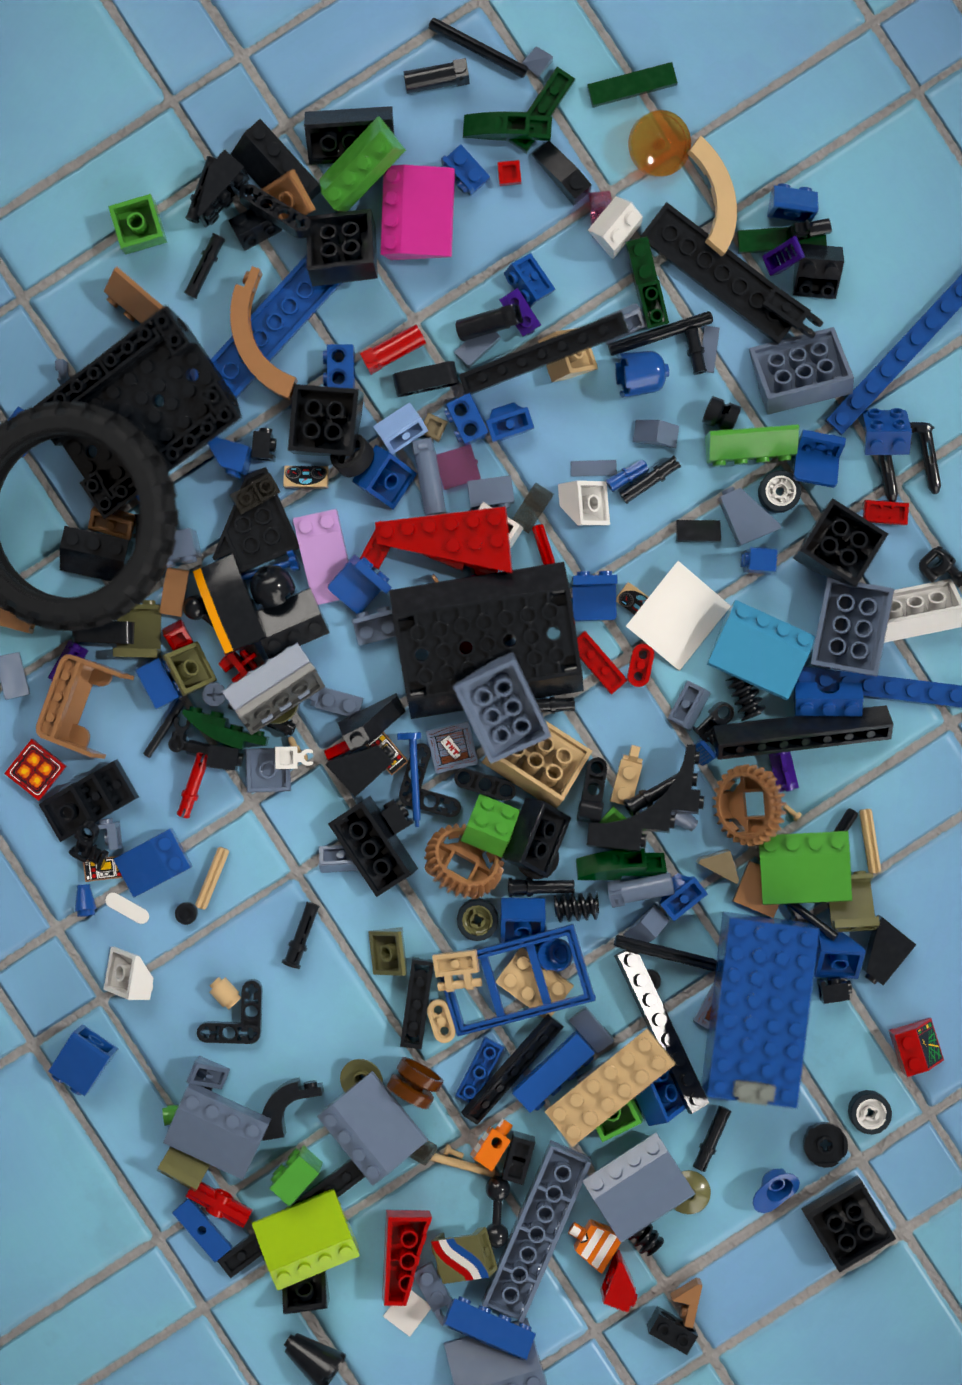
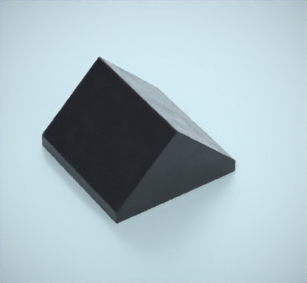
[282,1271,330,1315]

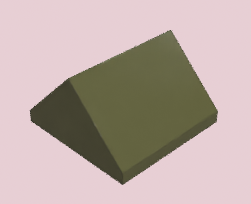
[163,641,217,695]
[369,927,407,976]

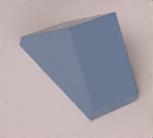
[633,420,679,448]
[623,904,670,942]
[186,1056,230,1089]

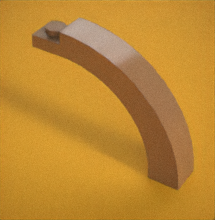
[230,266,298,401]

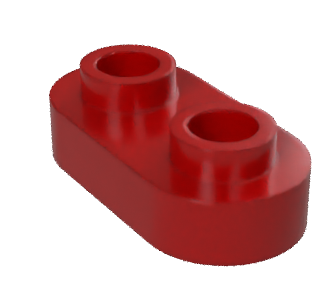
[627,644,654,687]

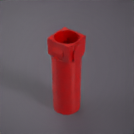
[360,325,426,375]

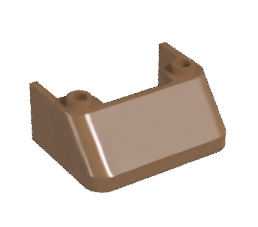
[36,654,135,759]

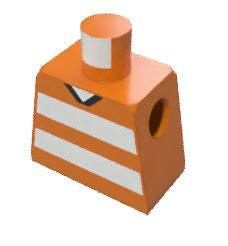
[470,1118,513,1171]
[568,1219,621,1274]

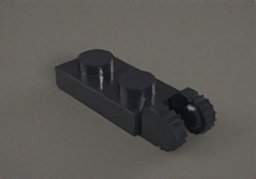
[761,286,824,338]

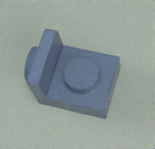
[97,818,123,850]

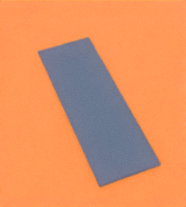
[702,326,720,373]
[571,460,617,477]

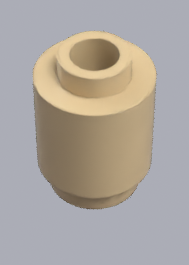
[209,977,241,1010]

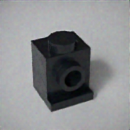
[251,428,276,462]
[381,799,415,835]
[817,977,852,1004]

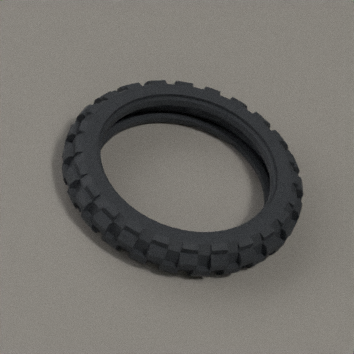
[0,401,179,631]

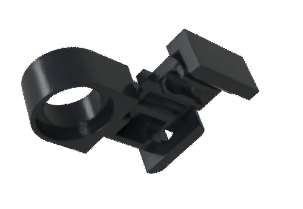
[693,701,734,746]
[69,820,109,872]

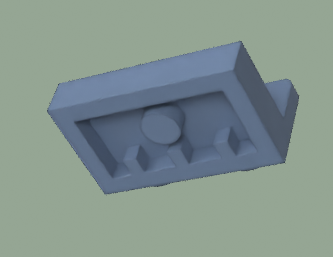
[352,606,396,646]

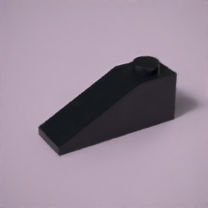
[532,141,592,206]
[338,693,406,752]

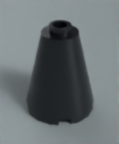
[284,1333,346,1385]

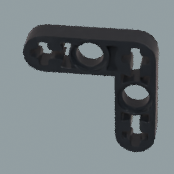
[399,743,461,817]
[197,979,263,1044]

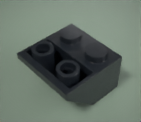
[792,243,845,299]

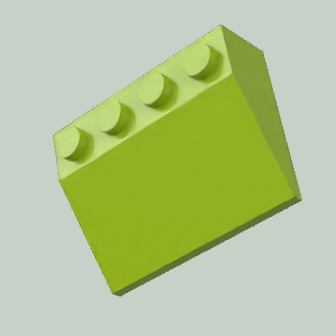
[252,1188,360,1291]

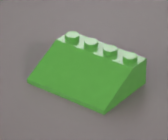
[759,831,852,905]

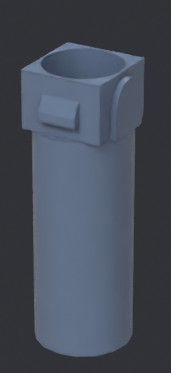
[607,873,675,908]

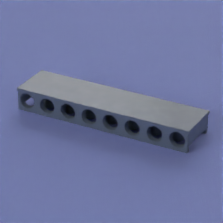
[482,1140,591,1323]

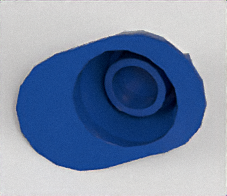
[753,1168,800,1213]

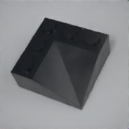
[306,209,378,286]
[288,384,364,456]
[793,498,888,588]
[801,1175,896,1273]

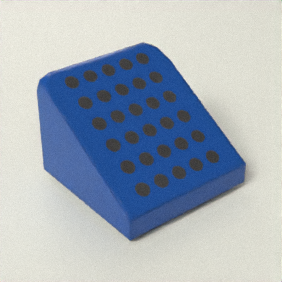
[694,740,717,766]

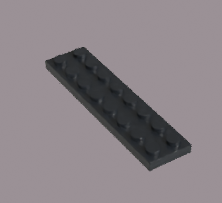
[640,202,792,344]

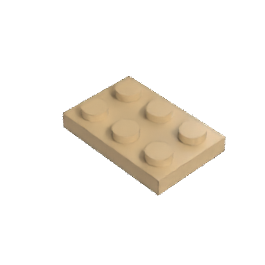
[495,948,574,1018]

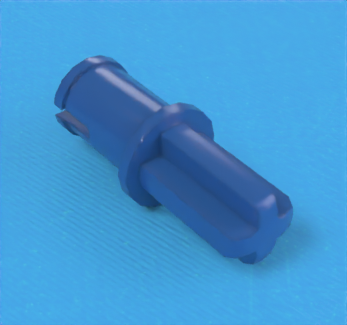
[606,460,649,492]

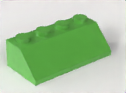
[319,116,406,212]
[705,424,799,467]

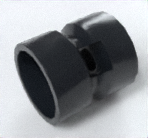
[702,395,741,430]

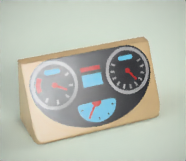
[283,466,329,489]
[616,582,649,615]

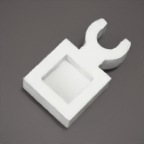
[274,746,313,769]

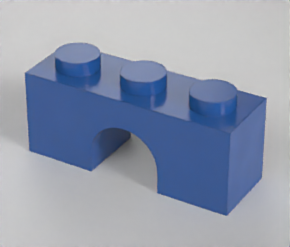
[794,682,864,716]

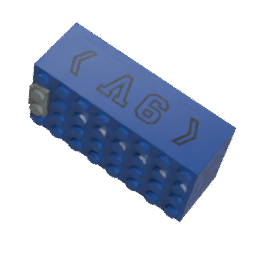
[701,911,820,1108]

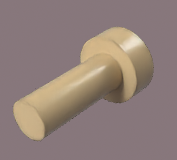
[783,804,802,822]
[443,1144,464,1159]

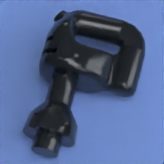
[918,546,962,588]

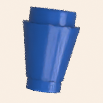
[75,884,97,917]

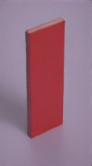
[324,740,350,761]

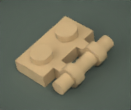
[432,949,482,992]

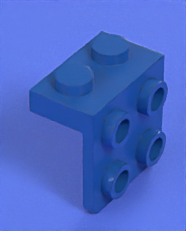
[862,408,912,455]
[793,430,846,488]
[328,555,392,614]
[572,571,618,621]

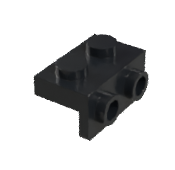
[228,203,283,251]

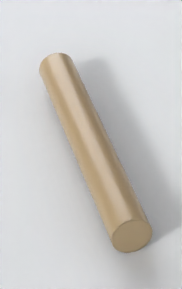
[430,1152,496,1177]

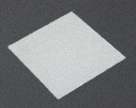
[626,561,731,671]

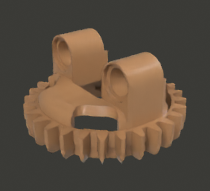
[712,764,786,846]
[424,823,504,899]

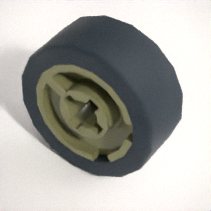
[457,898,498,941]

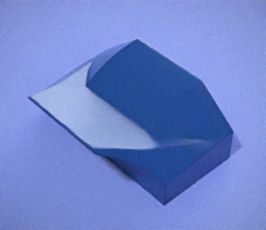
[486,402,534,442]
[660,873,708,921]

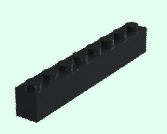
[712,705,894,760]

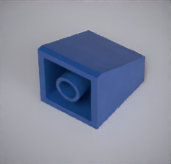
[48,1024,119,1096]

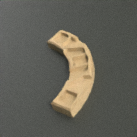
[687,136,737,256]

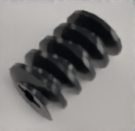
[725,677,766,721]
[554,892,599,923]
[628,1224,664,1256]

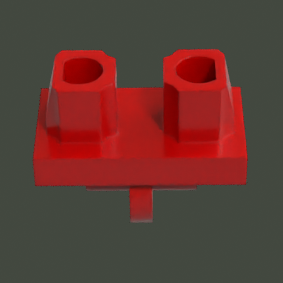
[218,650,258,683]

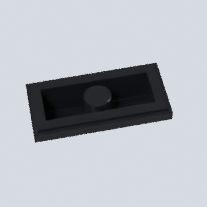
[676,520,721,542]

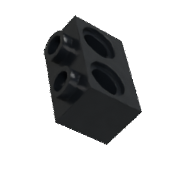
[502,1131,535,1185]
[647,1306,698,1355]

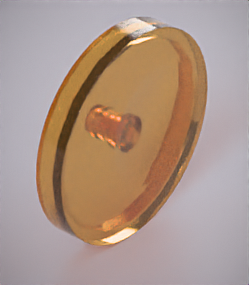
[628,110,691,177]

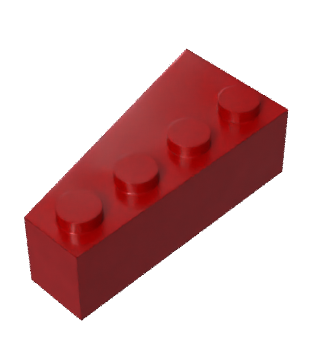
[382,1210,432,1306]

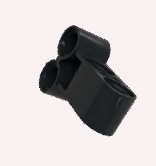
[576,757,607,823]

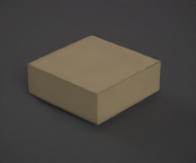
[423,413,448,442]

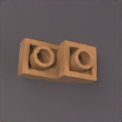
[160,568,189,617]

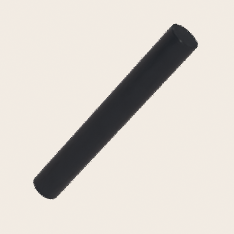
[143,699,186,758]
[786,904,839,941]

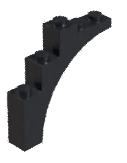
[587,744,704,853]

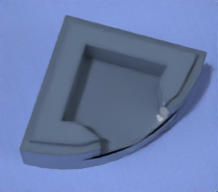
[55,359,68,385]

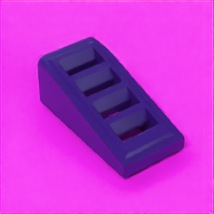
[762,236,805,276]

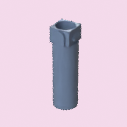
[412,438,446,516]

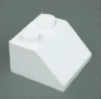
[588,196,643,259]

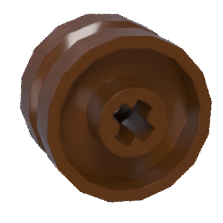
[387,1057,444,1109]

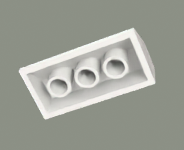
[884,578,962,643]

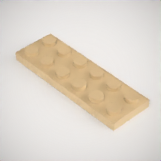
[545,1028,676,1147]

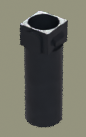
[403,58,470,94]
[456,303,523,341]

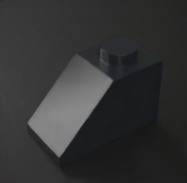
[205,744,244,771]

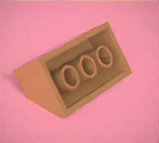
[104,266,163,324]

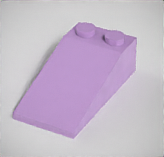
[293,509,349,605]

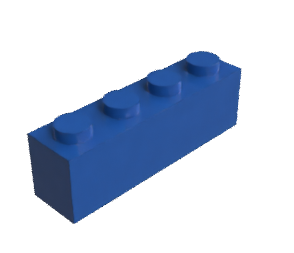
[512,1030,595,1113]
[442,1296,536,1360]

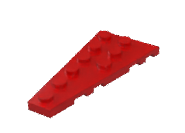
[375,507,513,574]

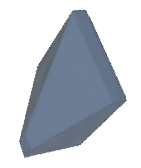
[522,46,553,78]

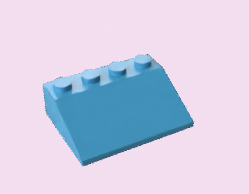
[707,600,816,701]

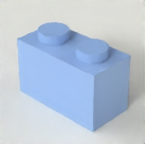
[373,402,428,454]

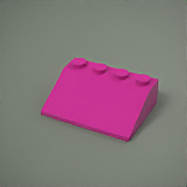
[381,165,455,260]

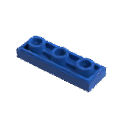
[455,1036,504,1103]
[172,1198,232,1262]

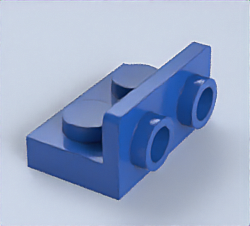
[441,144,490,196]
[504,253,555,308]

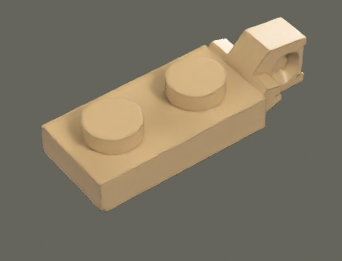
[610,745,643,805]

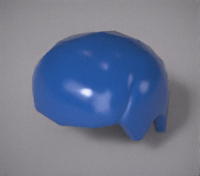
[537,938,573,972]

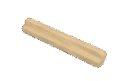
[859,809,881,873]
[195,847,229,910]

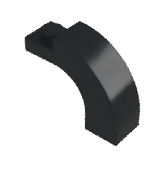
[262,1077,324,1141]

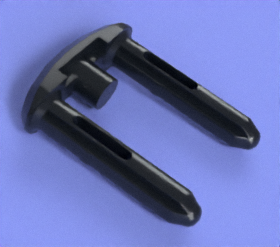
[878,422,941,502]

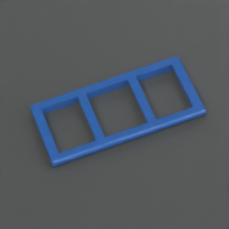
[440,924,596,1036]

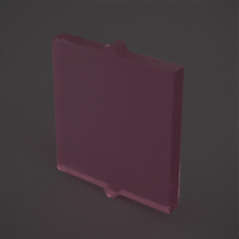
[437,444,481,490]

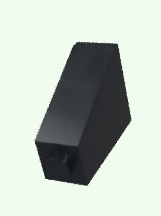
[326,743,396,797]
[862,915,916,986]

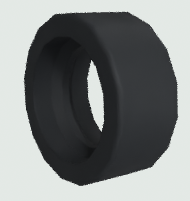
[330,434,374,477]

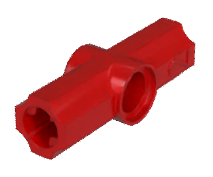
[185,1182,253,1228]

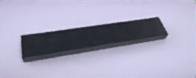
[461,1014,564,1125]

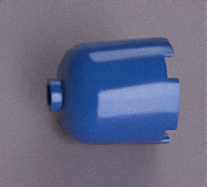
[615,351,669,398]

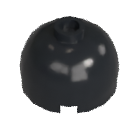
[250,565,295,608]

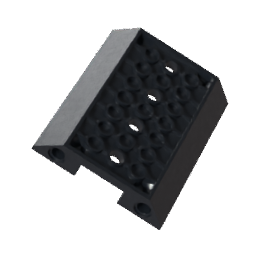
[34,305,242,519]
[389,561,584,719]

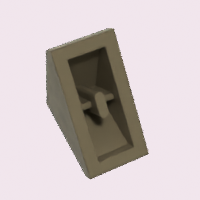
[696,849,739,884]

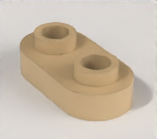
[427,999,455,1043]

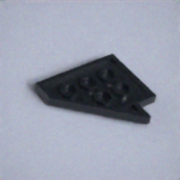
[212,467,300,573]

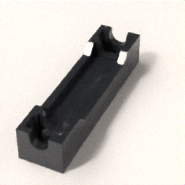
[400,957,433,1049]

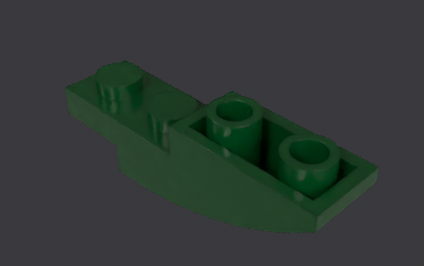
[463,112,552,141]
[625,236,669,329]
[182,706,269,750]
[575,848,667,880]

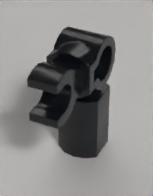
[788,218,832,241]
[168,717,211,758]

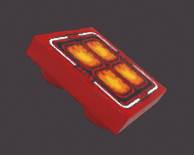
[4,739,67,801]

